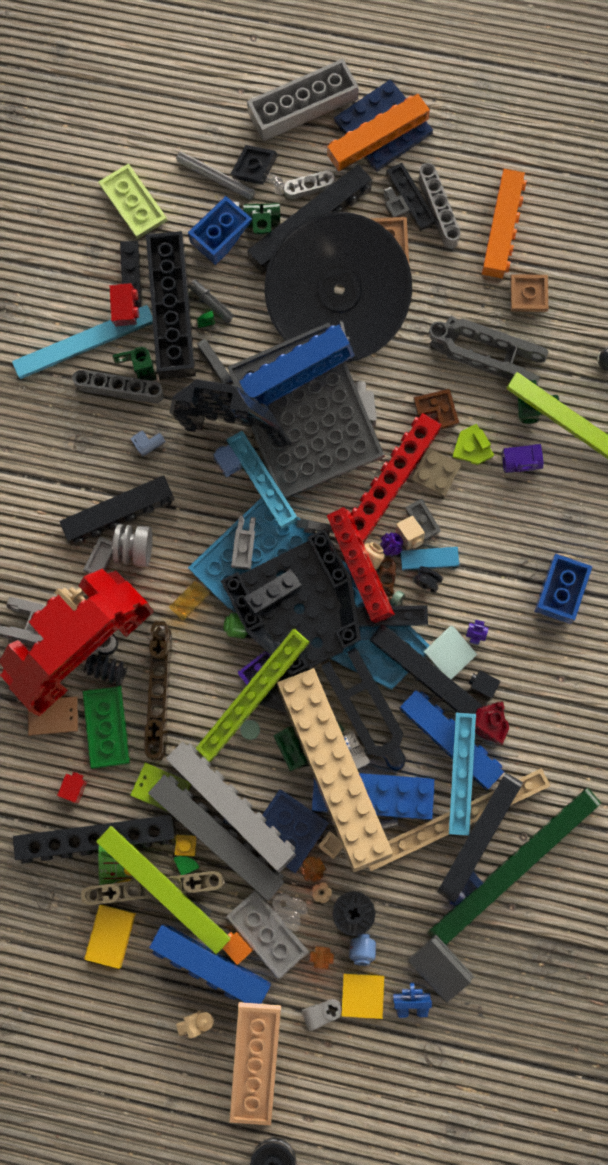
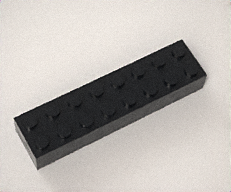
[146,231,196,380]

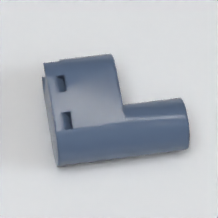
[130,430,166,457]

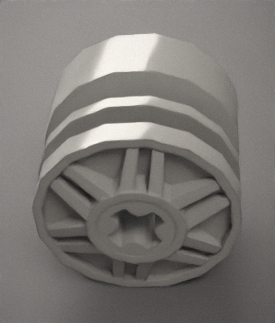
[112,524,152,567]

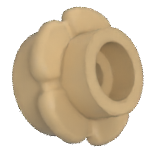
[312,883,332,903]

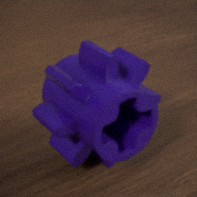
[380,532,403,556]
[466,620,488,645]

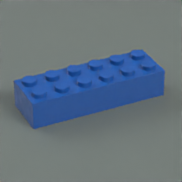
[239,325,355,406]
[312,773,435,820]
[149,924,272,1004]

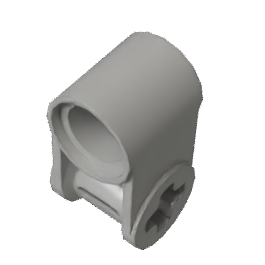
[301,999,342,1031]

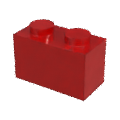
[109,283,139,327]

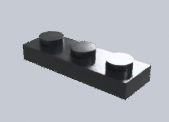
[242,570,302,616]

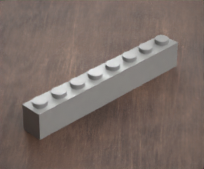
[166,741,296,873]

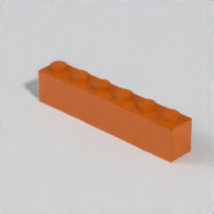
[327,94,430,172]
[481,169,527,279]

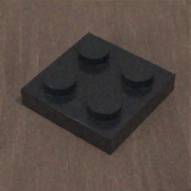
[231,145,278,185]

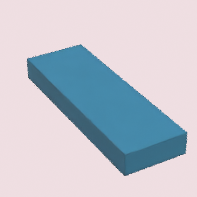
[400,547,459,571]

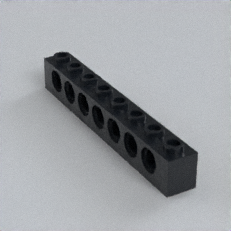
[13,815,176,864]

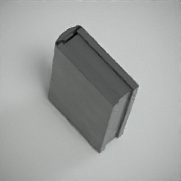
[408,935,475,1003]

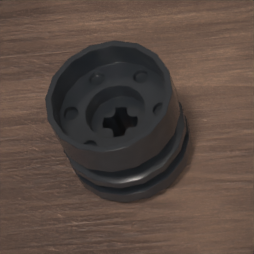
[332,891,376,936]

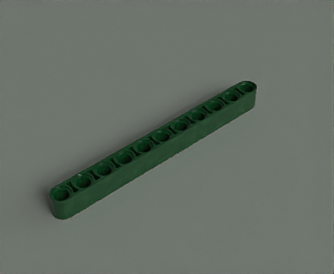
[427,787,602,945]

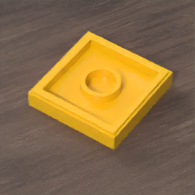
[341,973,384,1019]

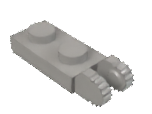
[231,516,256,570]

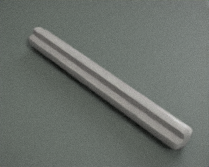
[176,152,255,200]

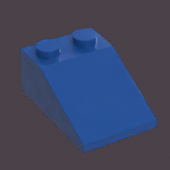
[188,196,252,265]

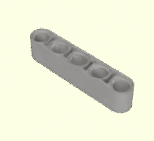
[418,163,461,249]

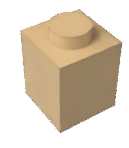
[396,515,425,550]

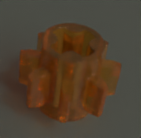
[299,857,326,882]
[309,946,334,969]

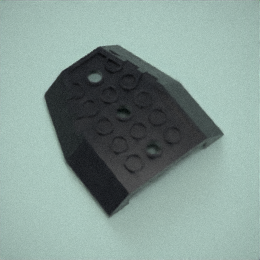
[169,379,292,447]
[221,529,361,675]

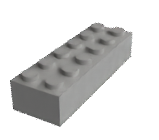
[247,59,359,141]

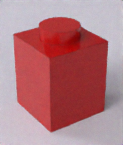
[57,772,88,804]

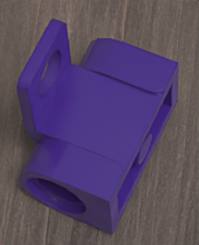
[501,444,544,473]

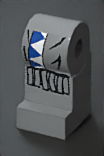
[343,731,370,770]

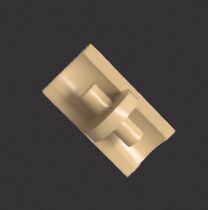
[54,587,86,611]
[176,1009,214,1039]

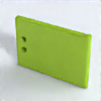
[131,762,191,812]

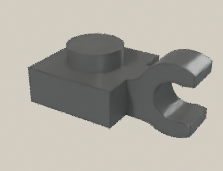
[383,186,410,218]

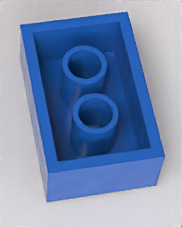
[534,553,593,624]

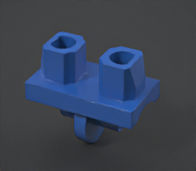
[393,983,432,1018]

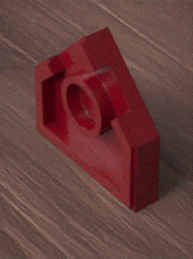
[475,701,509,745]

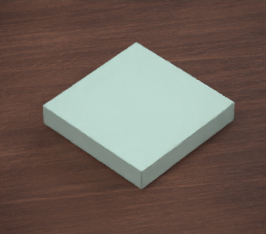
[423,626,477,679]

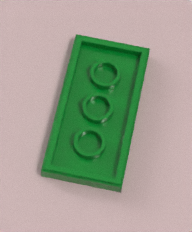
[82,686,130,769]

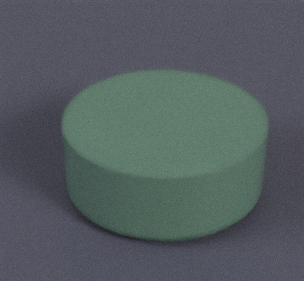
[390,590,405,606]
[240,720,260,740]

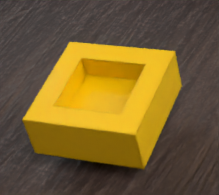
[175,835,197,856]

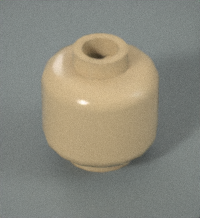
[364,542,385,570]

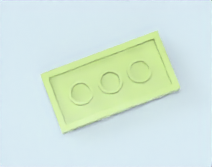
[99,164,167,239]

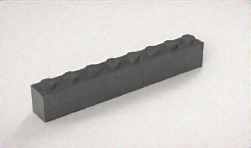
[148,775,284,901]

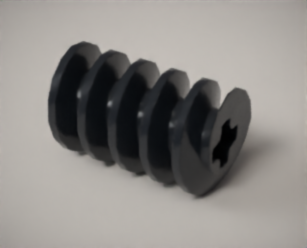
[84,653,128,686]

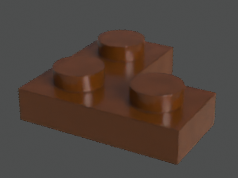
[413,389,459,430]

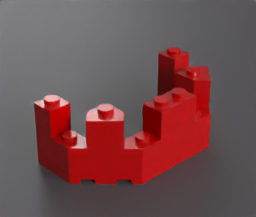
[0,568,154,717]

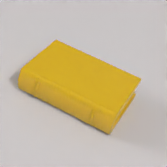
[84,904,136,969]

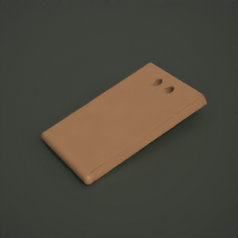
[28,696,78,736]

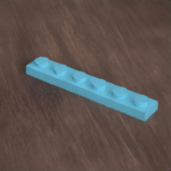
[226,431,298,529]
[449,713,476,836]

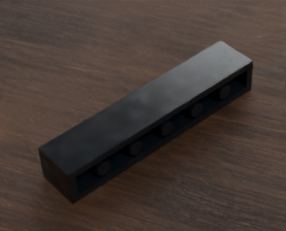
[59,475,175,546]

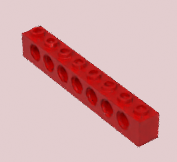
[351,413,442,543]

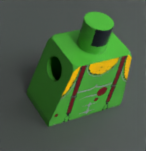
[98,845,132,885]

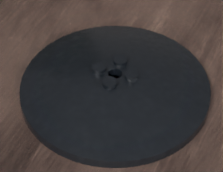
[264,212,412,363]

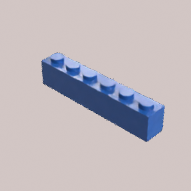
[399,690,504,790]

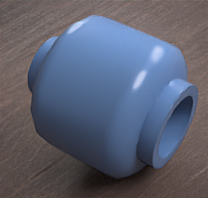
[349,934,376,966]

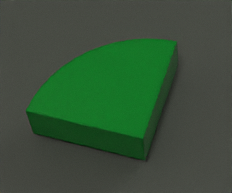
[196,311,215,328]
[174,856,200,875]

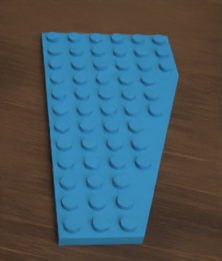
[188,497,430,690]

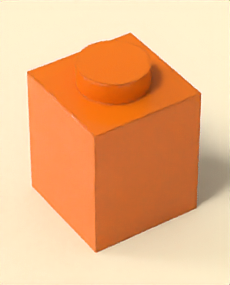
[223,931,253,965]

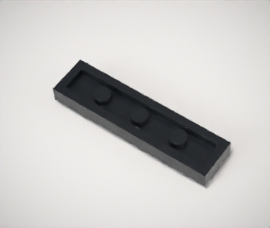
[386,163,436,231]
[120,240,142,308]
[356,605,428,627]

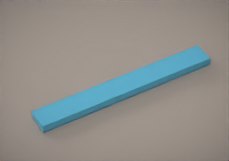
[12,305,153,379]

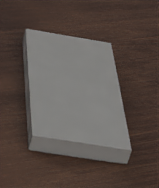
[226,890,309,980]

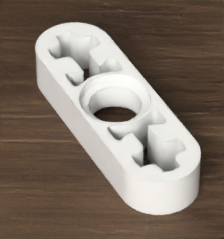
[284,171,335,199]

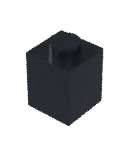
[468,670,501,701]

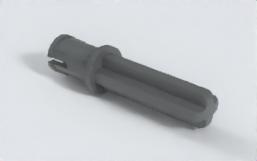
[188,279,234,323]

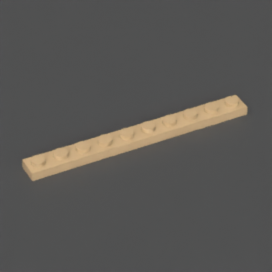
[369,768,550,871]

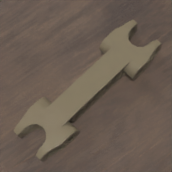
[81,871,225,905]

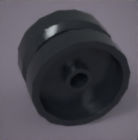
[250,1137,297,1165]

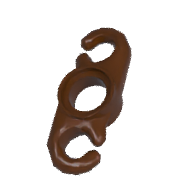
[378,556,396,603]

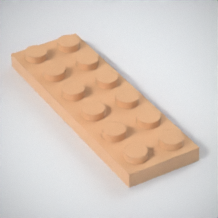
[230,1002,281,1126]

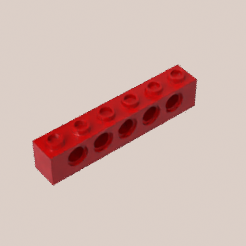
[326,507,395,623]

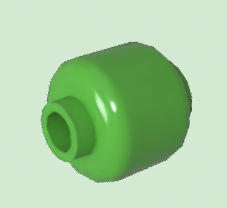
[224,612,248,639]

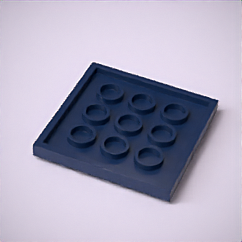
[334,79,433,172]

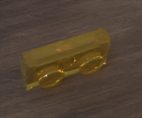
[169,580,210,621]

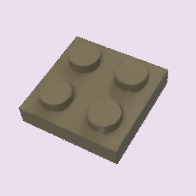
[411,447,462,498]

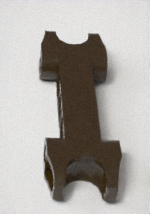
[144,621,172,761]

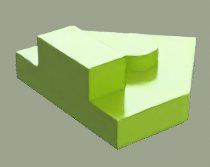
[452,423,494,465]

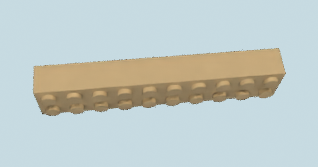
[277,668,393,873]

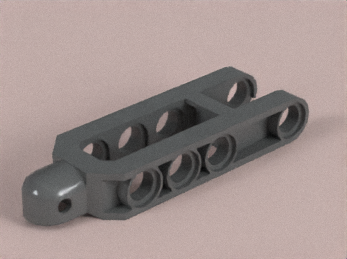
[428,319,549,383]

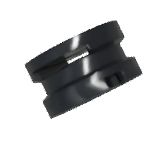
[413,566,444,593]

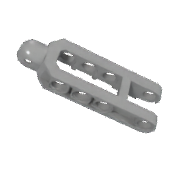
[0,597,116,658]

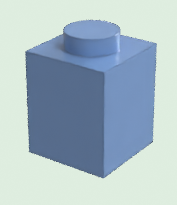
[213,445,242,478]

